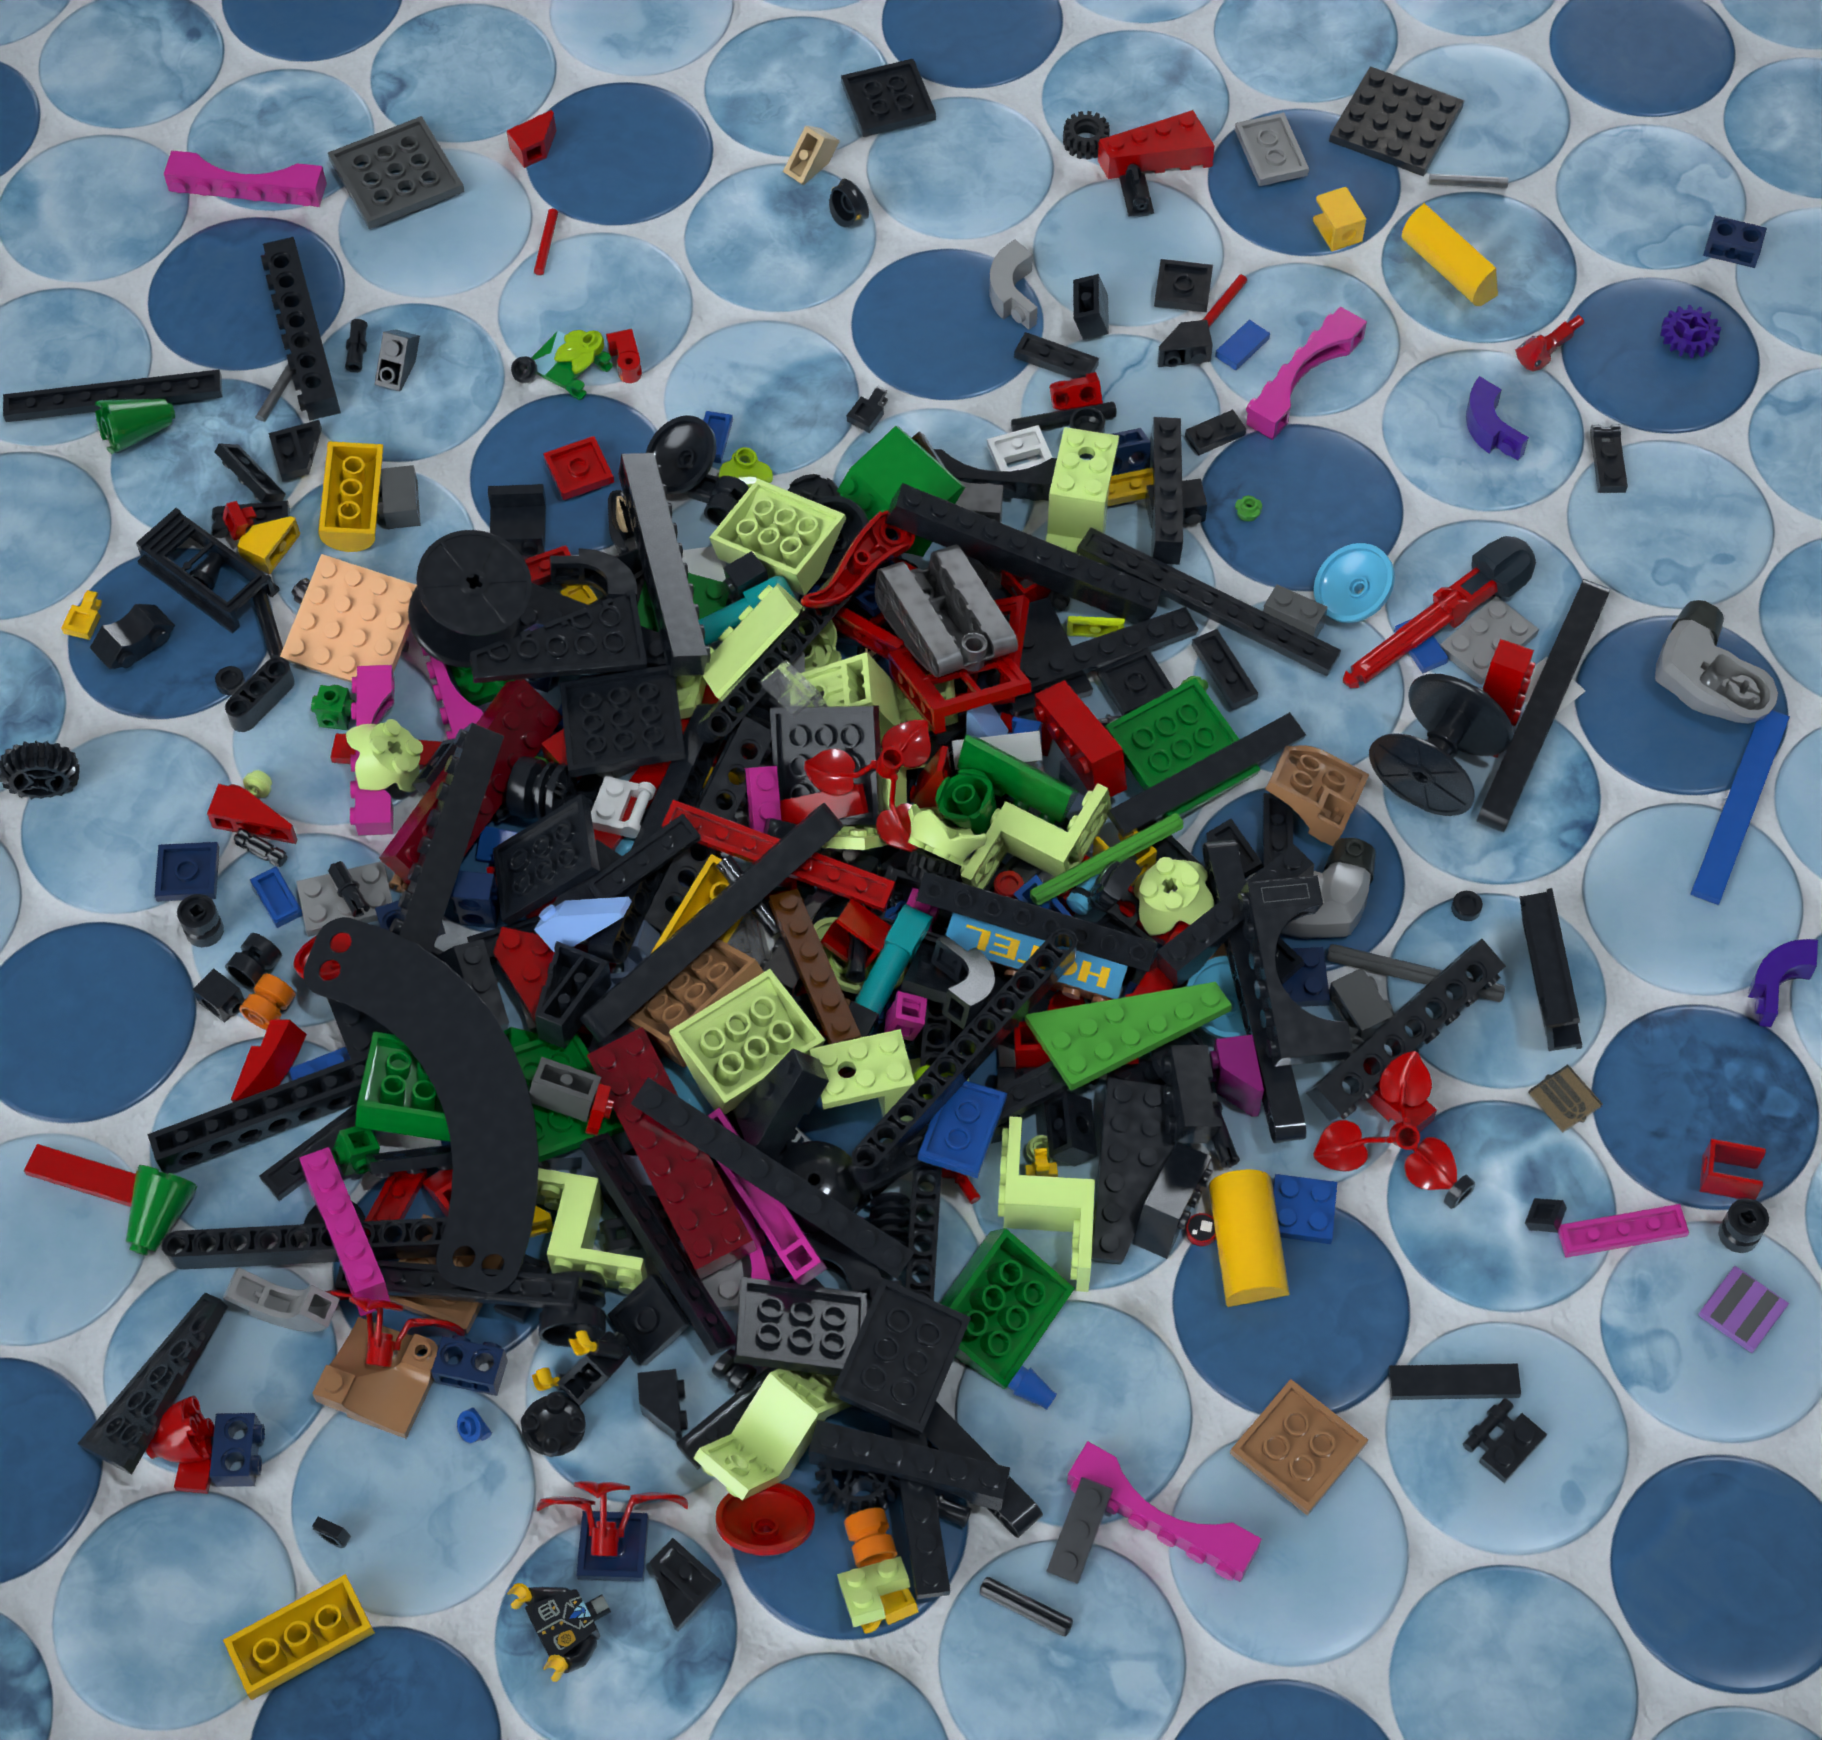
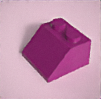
[1209,1034,1264,1117]

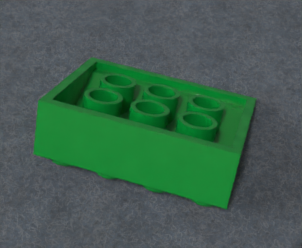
[837,426,966,557]
[957,735,1080,825]
[355,1032,451,1142]
[940,1228,1075,1389]

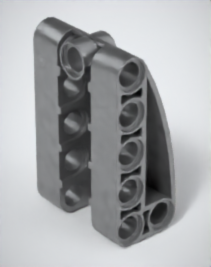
[875,544,1018,678]

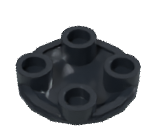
[521,1392,586,1457]

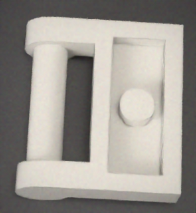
[987,425,1053,471]
[591,776,656,838]

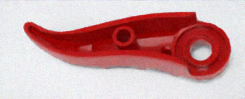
[801,511,915,608]

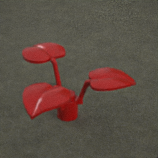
[804,720,931,852]
[1313,1051,1457,1190]
[325,1290,465,1367]
[537,1481,688,1556]

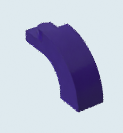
[1466,376,1529,461]
[1748,939,1818,1028]

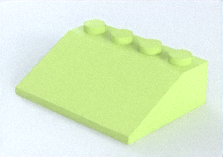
[709,478,846,596]
[702,583,803,699]
[669,969,825,1114]

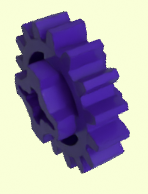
[1660,305,1721,358]

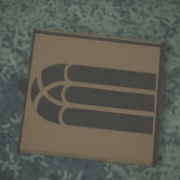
[1528,1064,1603,1133]

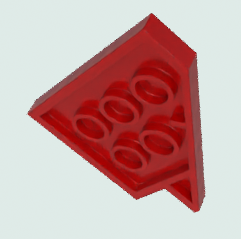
[493,927,616,1036]

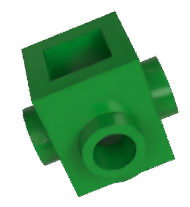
[311,685,355,730]
[332,1127,380,1176]

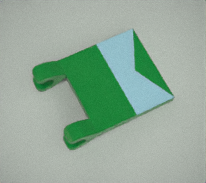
[525,331,614,400]

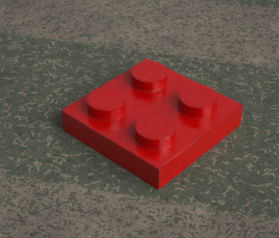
[543,436,614,500]

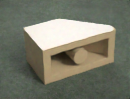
[783,125,840,185]

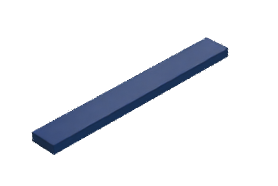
[1690,710,1790,905]

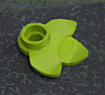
[554,330,604,374]
[719,447,773,488]

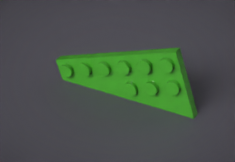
[1025,982,1232,1091]

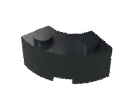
[90,604,175,669]

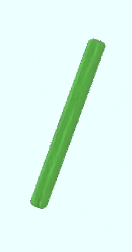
[1030,813,1184,905]

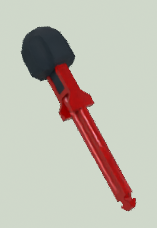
[1343,536,1536,688]

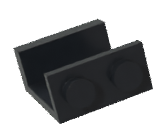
[488,484,546,556]

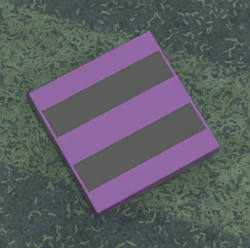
[1698,1266,1789,1353]

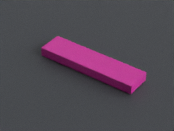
[1558,1204,1689,1258]

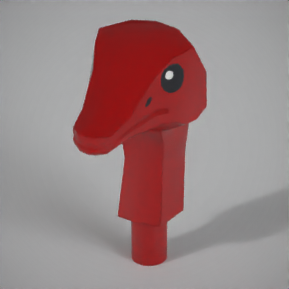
[1515,315,1584,372]

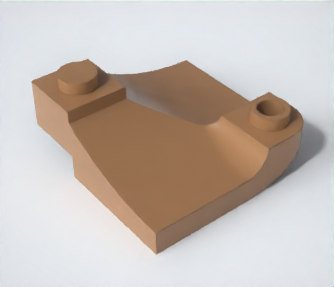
[1265,745,1369,846]
[312,1317,438,1439]

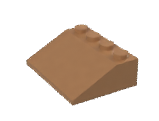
[626,939,764,1068]

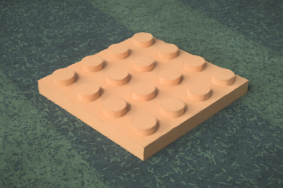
[280,554,417,683]

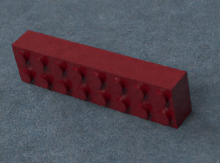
[379,679,563,885]
[587,1027,757,1279]

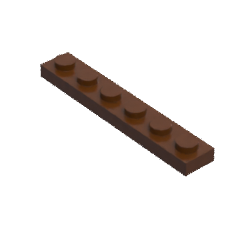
[768,889,861,1045]

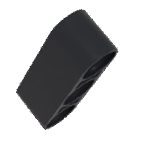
[225,657,295,732]

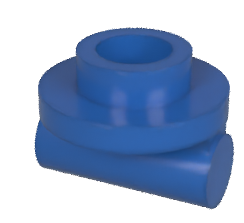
[457,1407,492,1443]

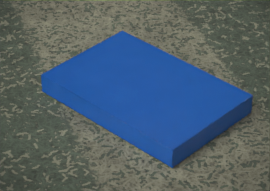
[918,1075,1007,1179]

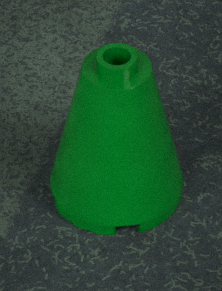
[95,399,175,454]
[935,769,997,835]
[126,1165,198,1256]

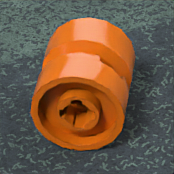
[239,973,296,1030]
[844,1508,897,1568]

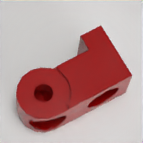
[606,329,642,383]
[1049,372,1103,410]

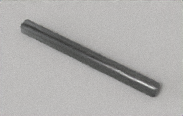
[1327,944,1505,1002]

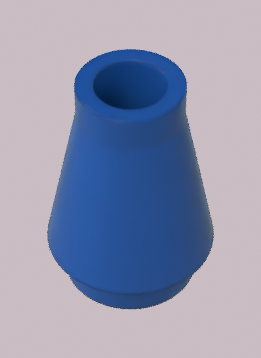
[1008,1366,1057,1410]

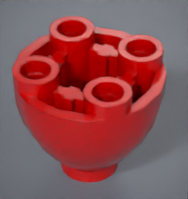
[146,1395,214,1464]

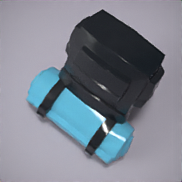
[1066,858,1142,929]

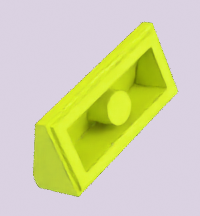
[1067,616,1125,637]

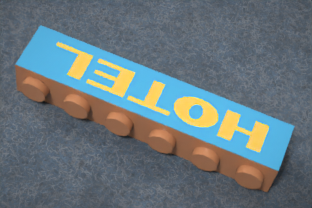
[946,912,1128,1003]

